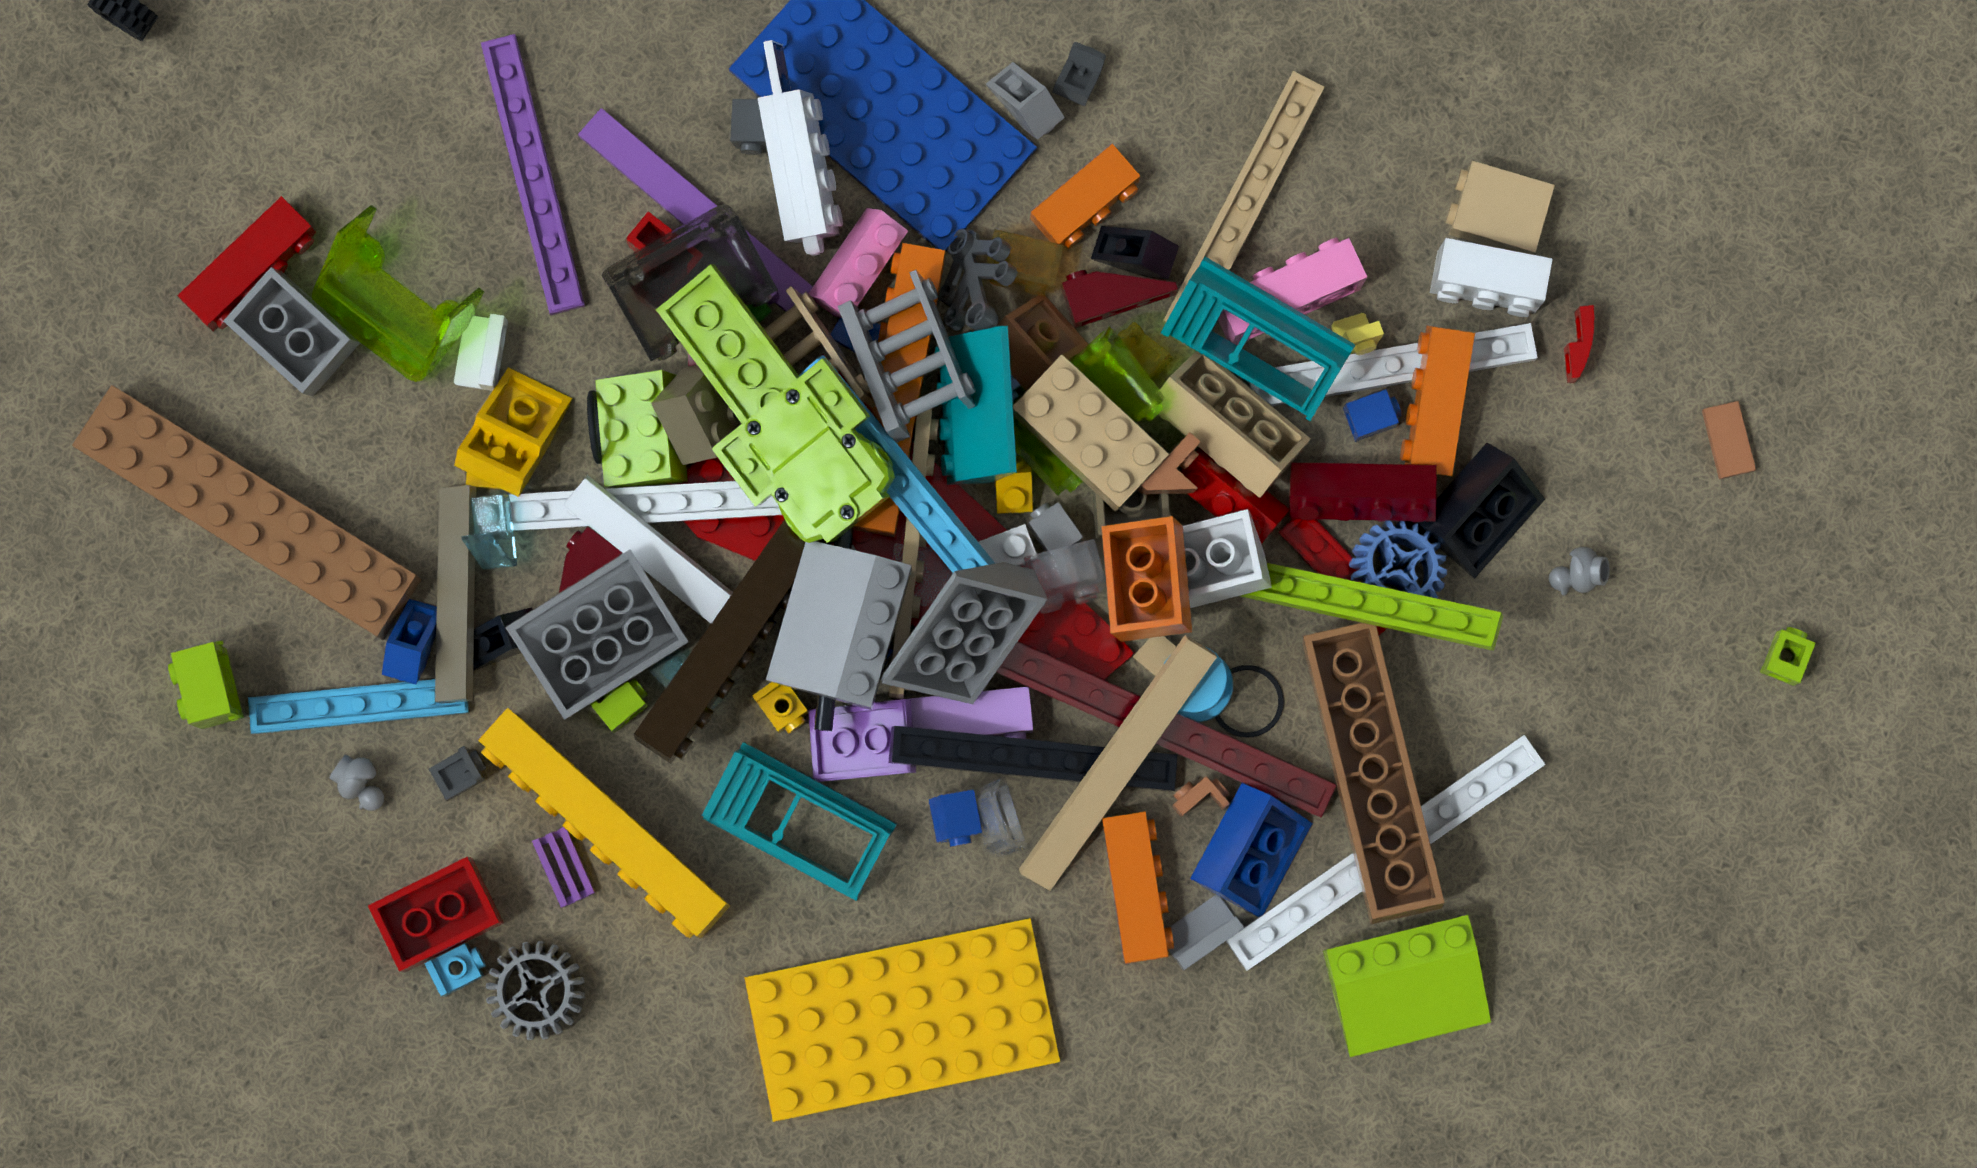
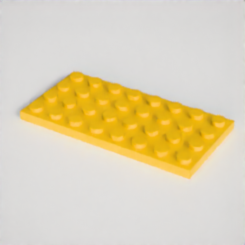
[744,918,1060,1122]

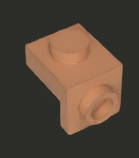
[1172,776,1230,817]

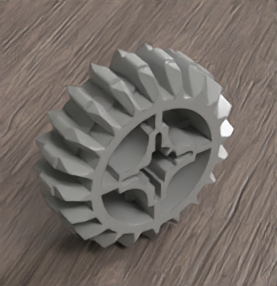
[486,941,585,1040]

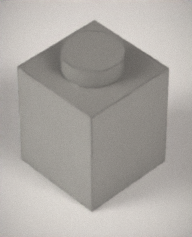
[1028,502,1083,562]

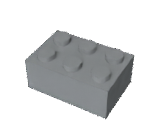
[223,267,360,396]

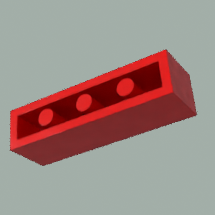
[177,196,317,331]

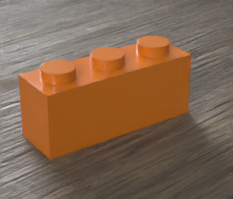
[1030,144,1140,250]

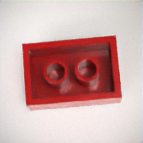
[368,856,504,972]

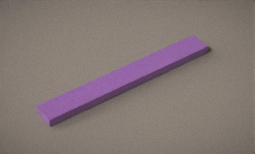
[481,34,585,315]
[578,108,813,312]

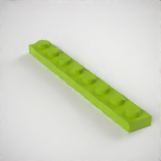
[1240,563,1504,651]

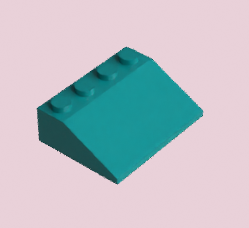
[934,326,1017,485]

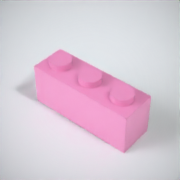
[809,208,908,318]

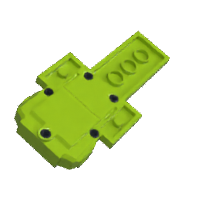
[656,264,895,543]

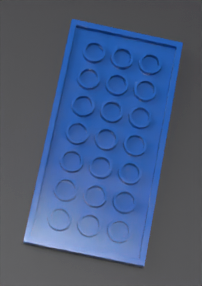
[729,0,1037,252]

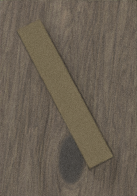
[435,485,477,704]

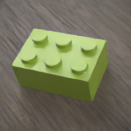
[595,370,688,488]

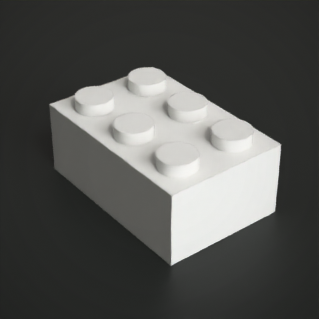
[1430,238,1553,317]

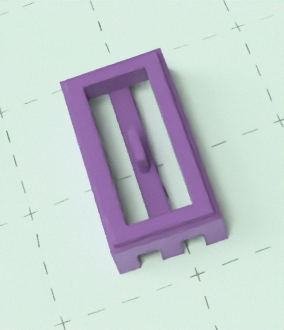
[532,827,595,908]

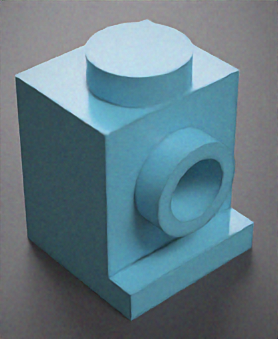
[424,943,486,997]

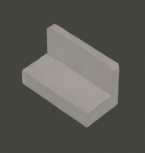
[1169,895,1244,971]

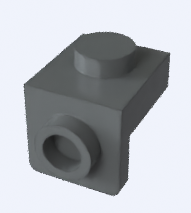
[1052,42,1106,106]
[429,746,487,801]

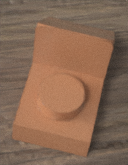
[1137,432,1200,495]

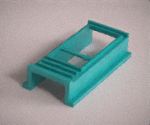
[1161,256,1355,421]
[701,742,897,901]

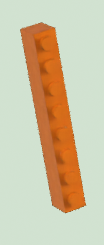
[854,243,945,537]

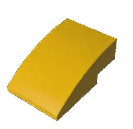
[454,367,572,497]

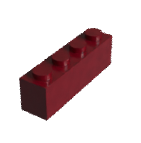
[1290,462,1437,522]

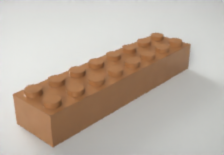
[1302,623,1445,925]

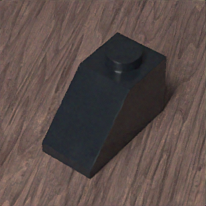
[1091,226,1179,279]
[473,607,533,671]

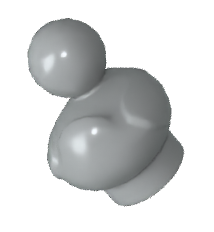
[1549,547,1610,596]
[329,754,384,811]

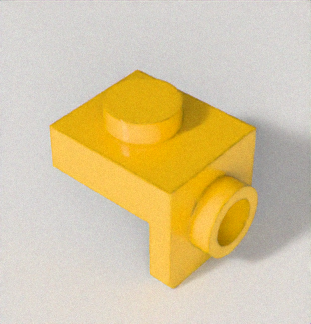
[996,455,1033,514]

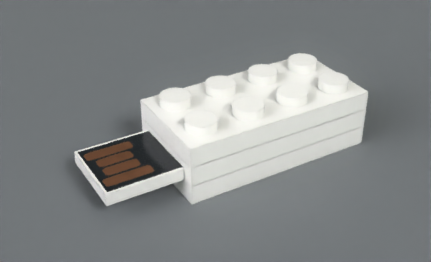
[758,40,843,256]

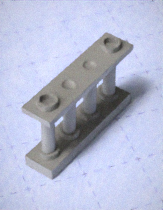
[838,270,976,442]

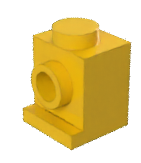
[752,682,808,734]

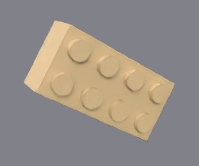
[1149,351,1311,498]
[1013,354,1169,511]

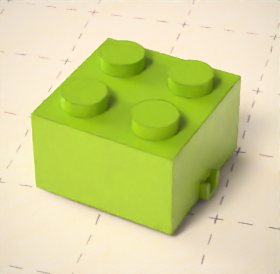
[168,641,244,729]

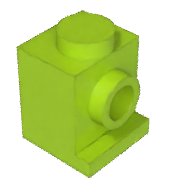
[1760,627,1815,686]
[590,678,648,733]

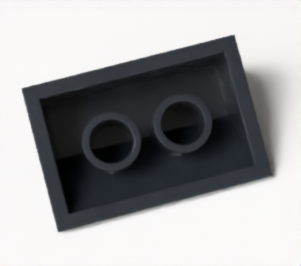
[1416,443,1545,579]

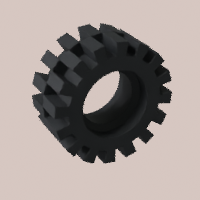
[87,0,158,41]

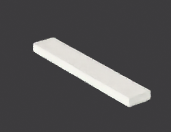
[563,475,733,623]

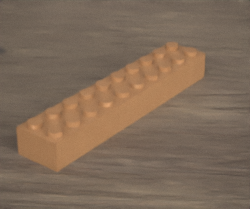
[72,385,422,640]

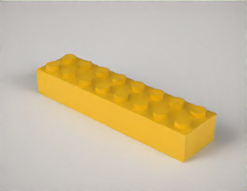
[478,708,731,938]

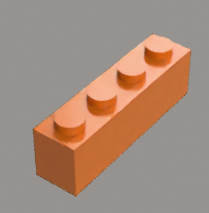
[1400,325,1475,476]
[1102,812,1174,964]

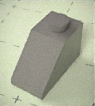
[986,62,1065,140]

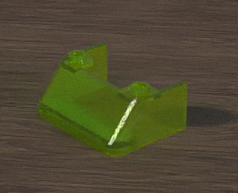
[312,205,484,382]

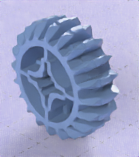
[1349,521,1447,598]

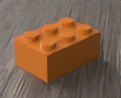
[1102,516,1192,642]

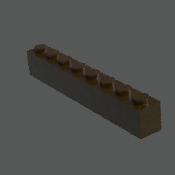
[634,519,834,764]

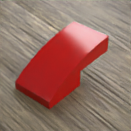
[1564,305,1595,384]

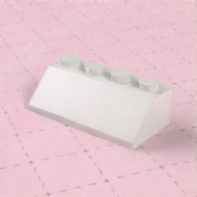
[1183,509,1272,608]

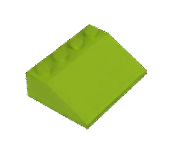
[1323,915,1491,1057]

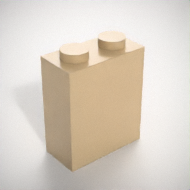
[1445,161,1555,255]

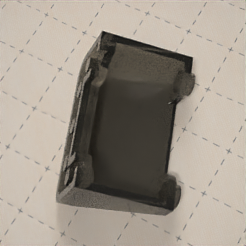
[602,204,778,361]

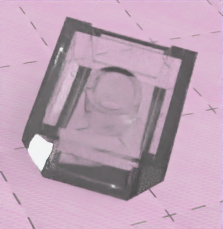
[975,777,1027,859]

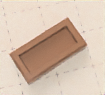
[1702,401,1756,479]

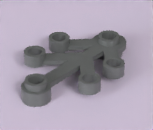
[938,229,1017,331]

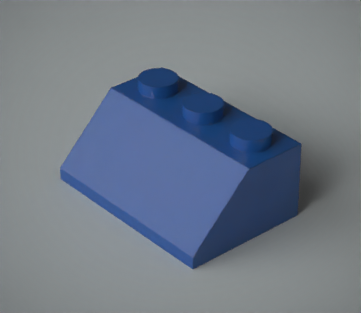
[1190,783,1313,918]

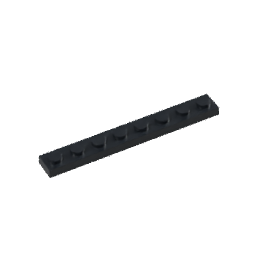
[888,726,1177,792]

